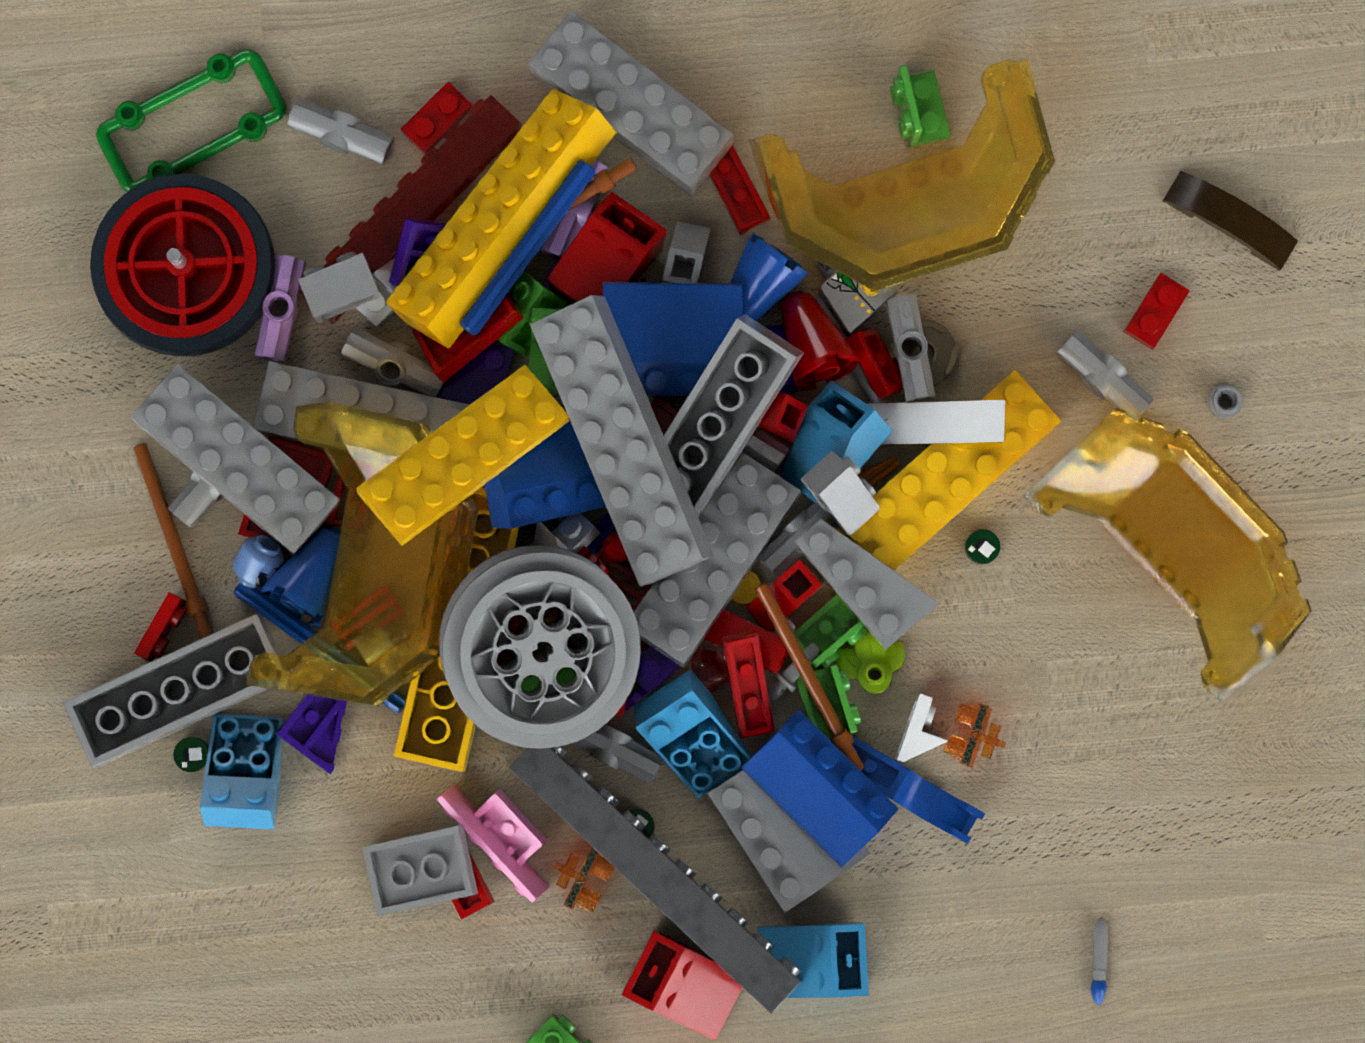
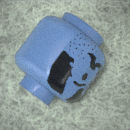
[232,535,284,588]

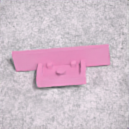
[436,784,549,903]

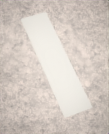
[867,400,1005,444]

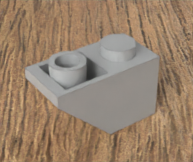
[662,221,711,283]

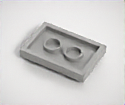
[362,824,478,916]

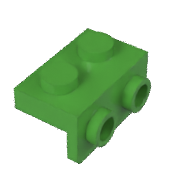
[793,594,867,669]
[795,664,861,740]

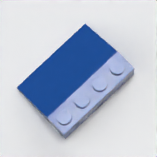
[602,282,743,396]
[485,405,606,529]

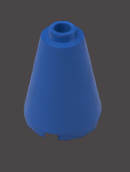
[730,232,808,321]
[261,527,351,627]

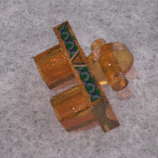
[944,703,1006,769]
[553,847,615,912]

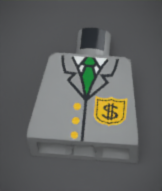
[815,251,899,337]

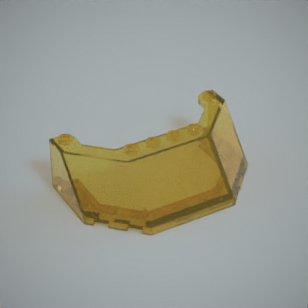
[749,59,1055,291]
[246,402,478,706]
[1024,408,1312,702]

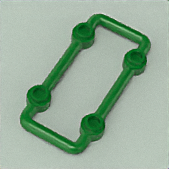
[96,49,287,192]

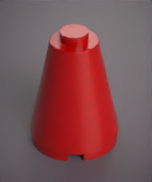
[781,291,859,391]

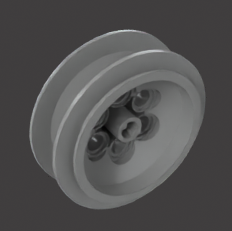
[439,545,640,749]

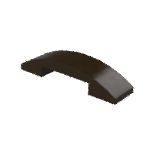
[1162,171,1298,271]

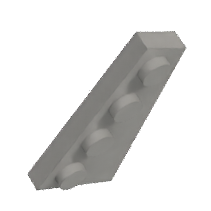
[794,519,940,650]

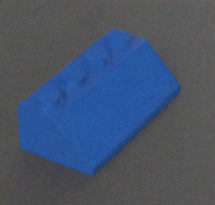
[741,710,898,867]

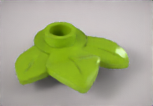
[836,627,905,694]

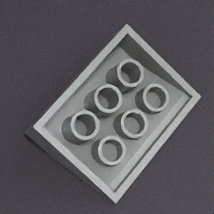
[707,770,871,913]

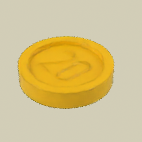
[731,571,760,604]

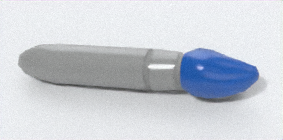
[1091,917,1108,1005]

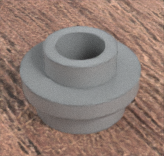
[1208,384,1243,419]

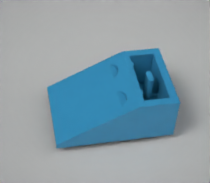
[780,380,892,506]
[634,669,751,798]
[200,713,284,829]
[757,922,869,998]

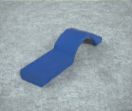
[852,736,985,844]

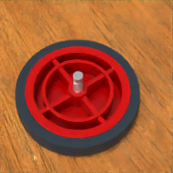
[90,174,275,357]

